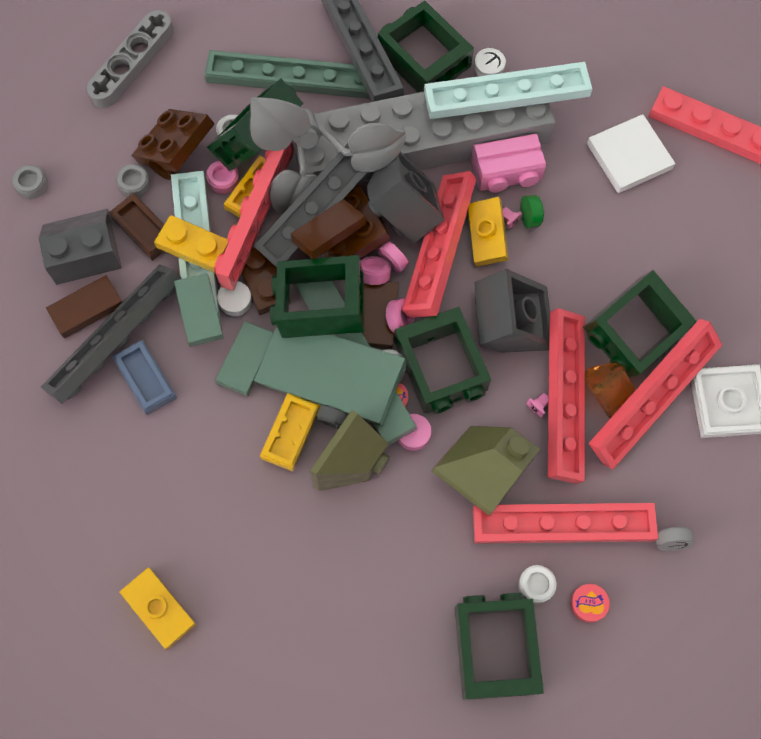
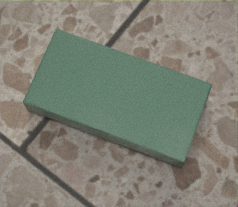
[174,273,224,347]
[215,321,274,397]

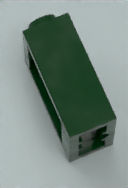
[378,0,474,93]
[207,78,304,172]
[270,255,364,338]
[583,270,697,379]
[394,307,491,414]
[455,593,544,700]

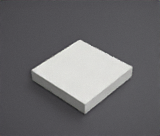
[586,114,676,194]
[690,364,761,438]

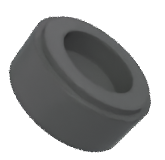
[316,405,348,429]

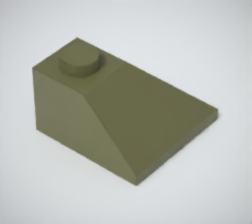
[310,410,390,491]
[431,426,540,516]

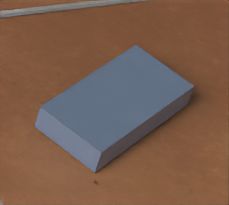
[112,339,177,415]

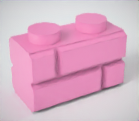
[471,134,546,193]

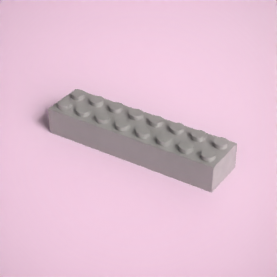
[293,92,555,183]

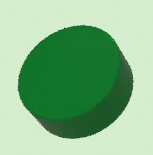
[520,194,544,229]

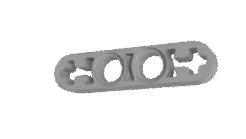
[86,10,173,108]

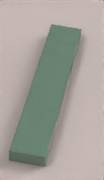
[205,50,371,99]
[295,281,417,446]

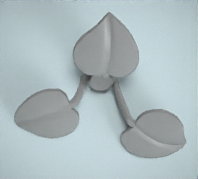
[250,97,406,214]

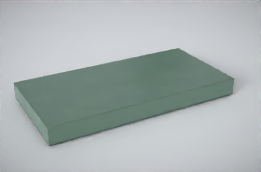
[254,327,407,426]

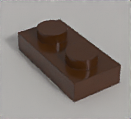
[242,247,291,315]

